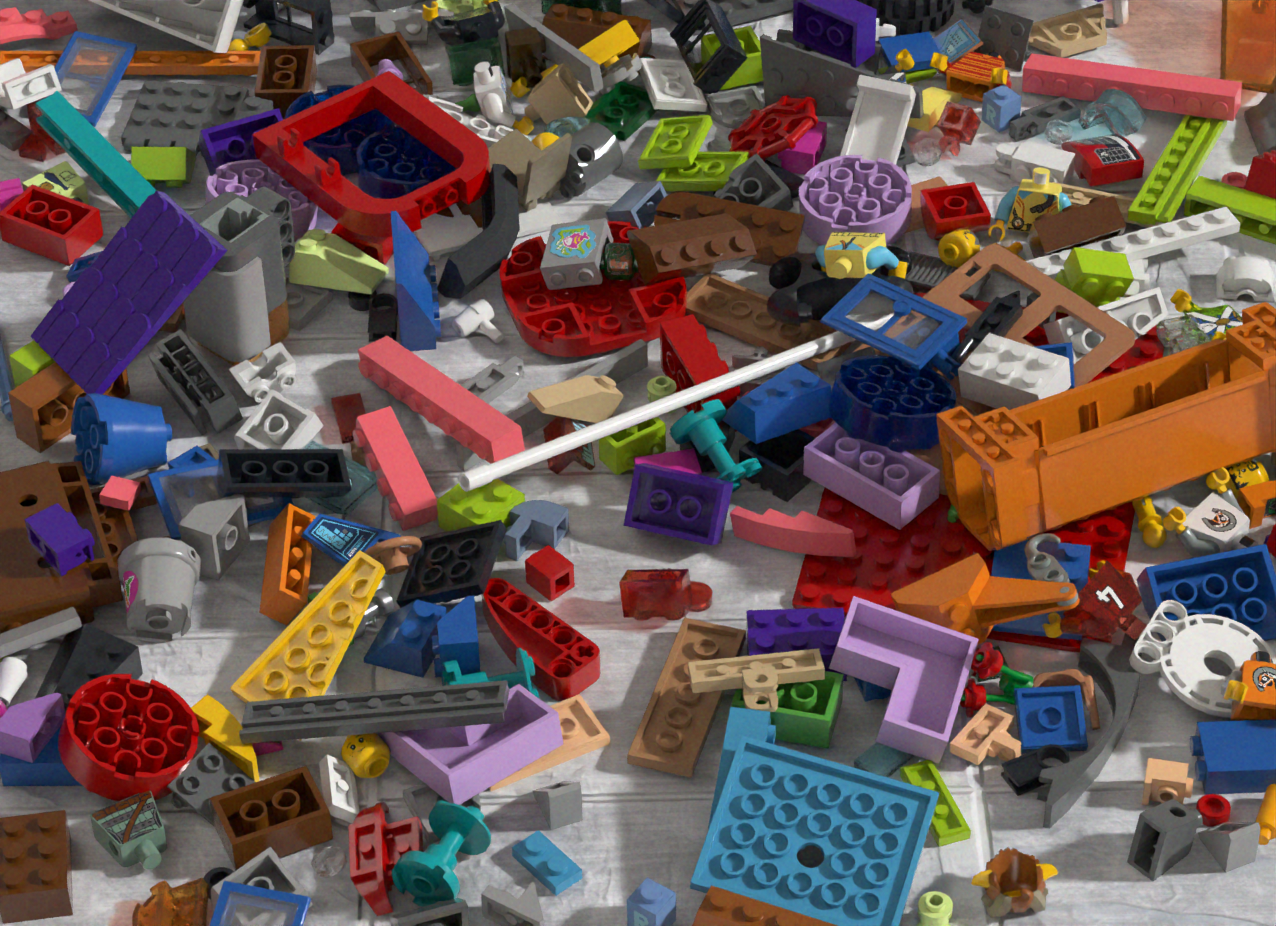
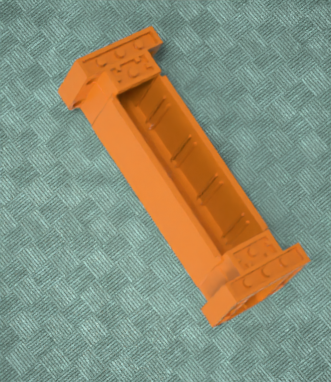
[936,302,1276,551]

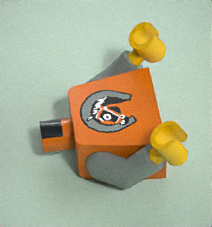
[1220,651,1276,721]

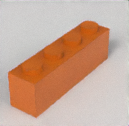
[259,503,315,626]

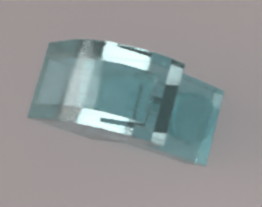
[1078,89,1147,137]

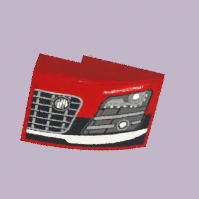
[1061,134,1144,187]

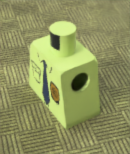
[22,161,89,205]

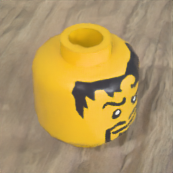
[1225,460,1269,500]

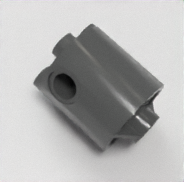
[559,122,623,199]

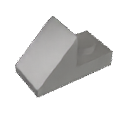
[481,882,544,926]

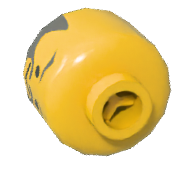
[938,228,980,268]

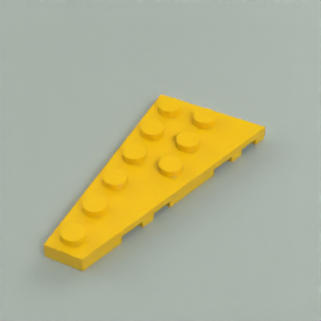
[230,550,386,741]

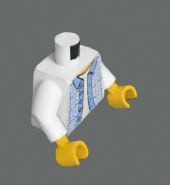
[473,62,534,136]

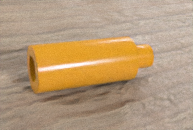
[1255,784,1276,845]

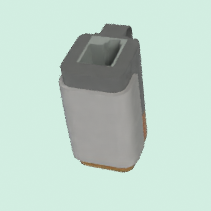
[183,187,295,366]

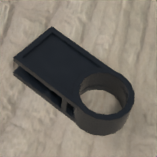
[368,293,398,342]
[1001,744,1070,796]

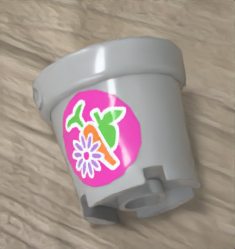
[118,538,201,643]

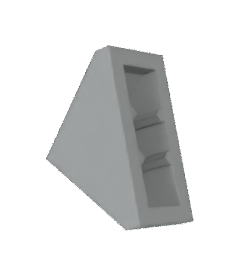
[532,781,583,830]
[1198,822,1261,872]

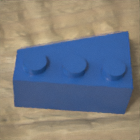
[722,362,832,444]

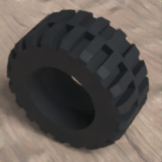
[856,0,955,36]

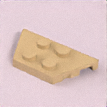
[1028,3,1107,58]

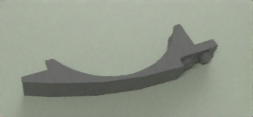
[1037,623,1142,828]

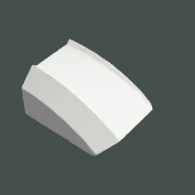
[234,389,324,449]

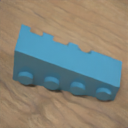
[708,707,776,828]

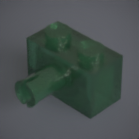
[445,37,505,86]

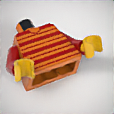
[929,52,1012,102]

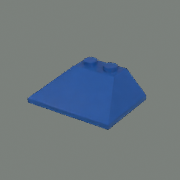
[991,540,1091,640]

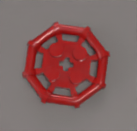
[728,95,818,162]

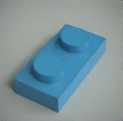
[512,830,582,896]

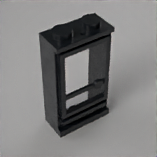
[243,0,335,55]
[670,0,748,94]

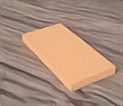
[489,694,610,791]

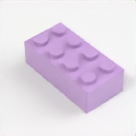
[803,416,940,530]

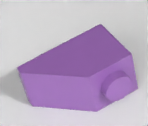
[0,693,66,763]

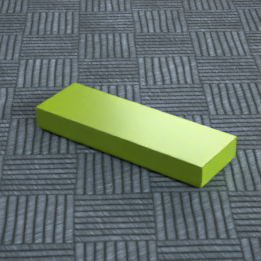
[900,760,971,847]

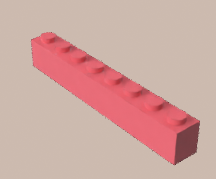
[1022,53,1242,121]
[358,336,525,464]

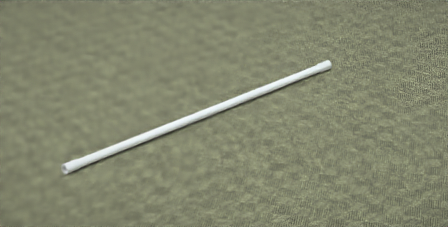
[458,314,911,492]

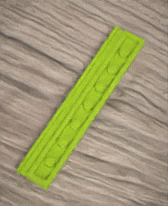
[1128,115,1227,225]

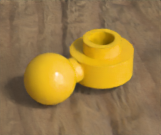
[228,23,272,51]

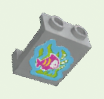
[540,218,614,290]

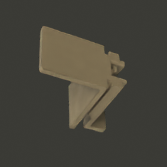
[488,129,572,211]

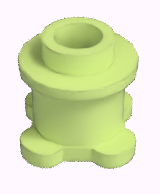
[647,376,677,414]
[917,891,953,926]

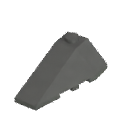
[714,154,794,211]

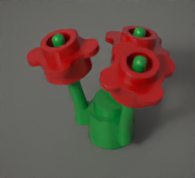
[960,642,1033,718]

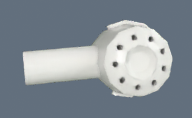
[451,299,504,343]

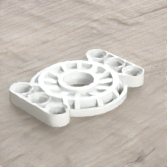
[1129,600,1276,718]

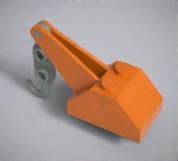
[890,533,1080,645]

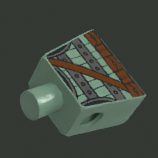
[90,791,168,869]

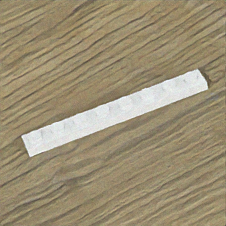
[1025,207,1240,280]

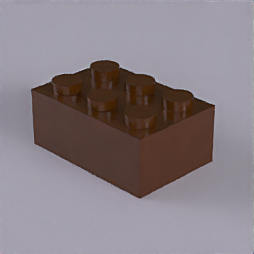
[254,45,317,119]
[1027,195,1126,259]
[210,766,333,871]
[0,810,73,924]

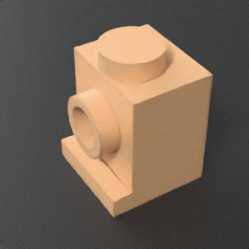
[1141,758,1194,805]

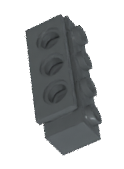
[148,329,243,435]

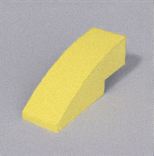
[907,87,962,132]

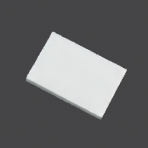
[639,58,707,112]

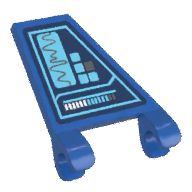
[301,514,401,567]

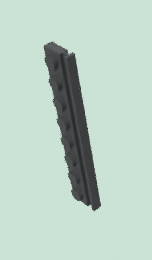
[239,680,509,744]

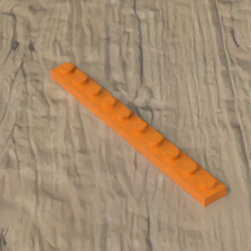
[0,51,261,76]

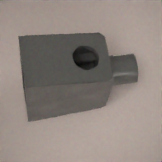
[1127,799,1203,881]

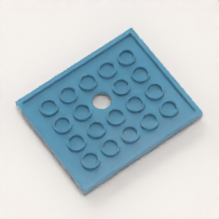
[690,735,939,926]

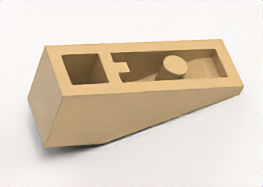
[527,375,624,423]

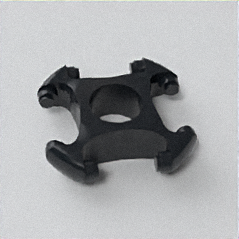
[767,244,913,327]

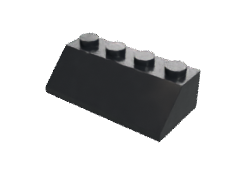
[217,449,351,499]

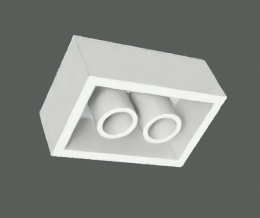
[958,333,1071,410]

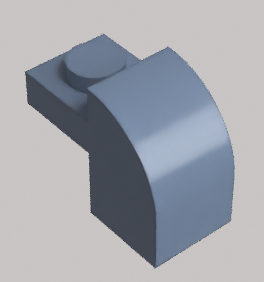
[503,500,569,561]

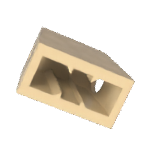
[524,63,593,128]

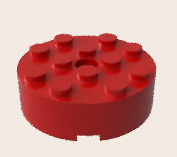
[58,674,199,801]

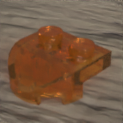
[132,878,209,926]

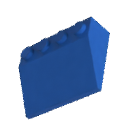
[391,211,441,351]
[1136,544,1276,641]

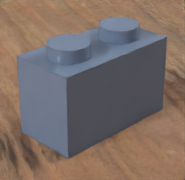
[605,181,667,229]

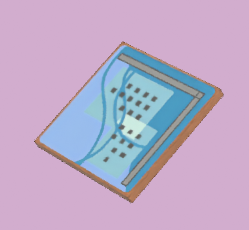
[933,18,983,74]

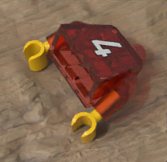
[1042,560,1147,641]

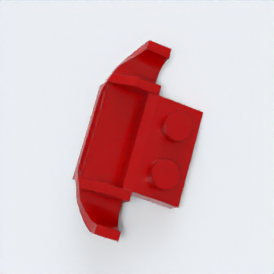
[348,802,423,916]

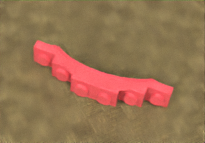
[0,7,78,45]

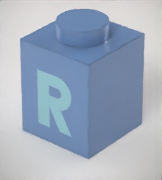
[981,85,1022,133]
[627,877,676,926]

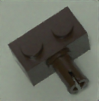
[505,27,547,88]

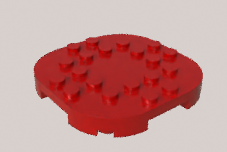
[499,221,687,357]

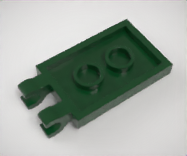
[576,81,659,141]

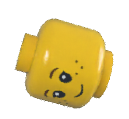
[341,733,391,778]

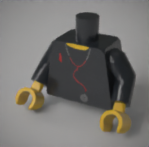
[422,0,505,46]

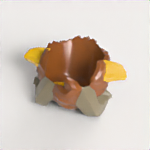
[971,847,1058,917]

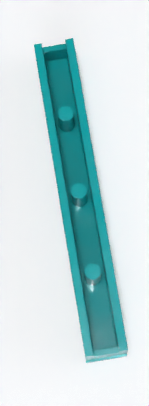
[36,91,157,218]

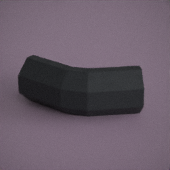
[437,164,520,299]

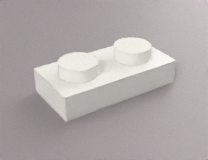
[319,754,359,823]

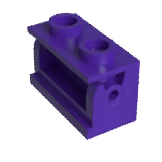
[25,503,95,577]

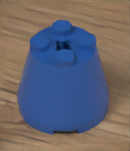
[71,393,172,485]

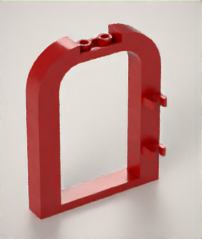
[252,71,491,237]

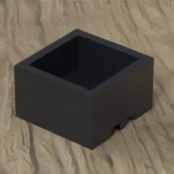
[739,429,815,502]

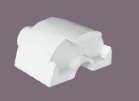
[1216,256,1274,302]
[229,342,297,403]

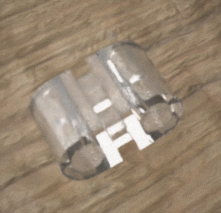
[1156,314,1211,355]

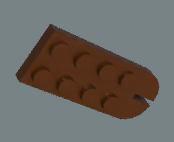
[654,192,805,266]

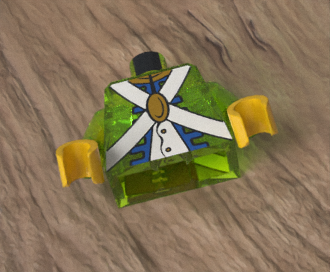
[1170,289,1243,347]

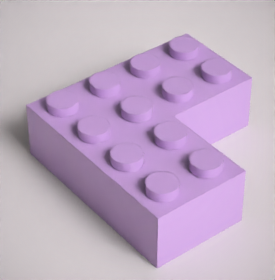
[829,596,979,764]
[377,684,564,805]

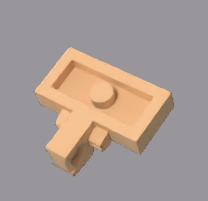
[950,704,1021,765]

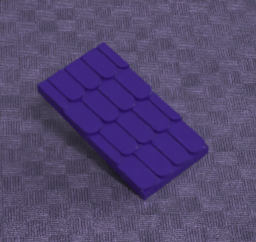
[30,191,228,395]

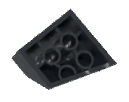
[35,624,143,713]

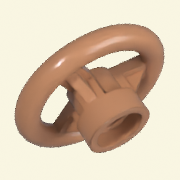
[364,536,422,575]

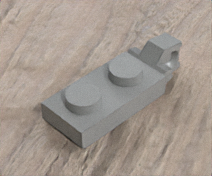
[461,356,524,404]

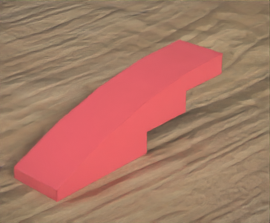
[730,506,856,557]

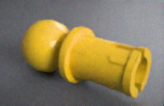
[1132,496,1167,548]

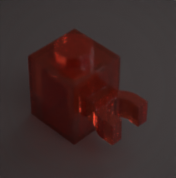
[936,101,981,157]

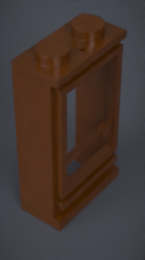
[350,31,433,116]

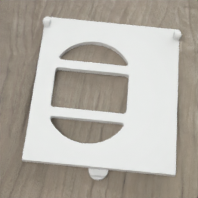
[386,166,563,261]

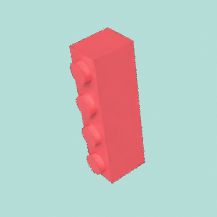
[353,406,438,531]

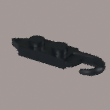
[951,290,1023,365]

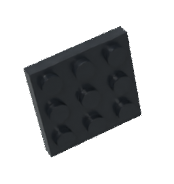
[396,520,507,608]

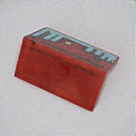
[543,416,595,474]

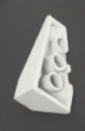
[1043,287,1169,364]

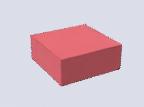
[99,476,141,511]

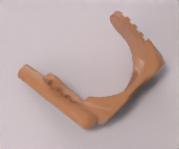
[1033,669,1100,730]

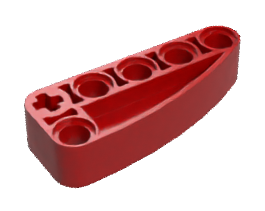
[481,578,601,701]

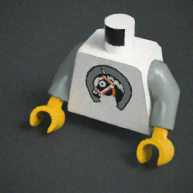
[1163,467,1258,557]

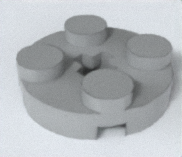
[599,53,642,94]

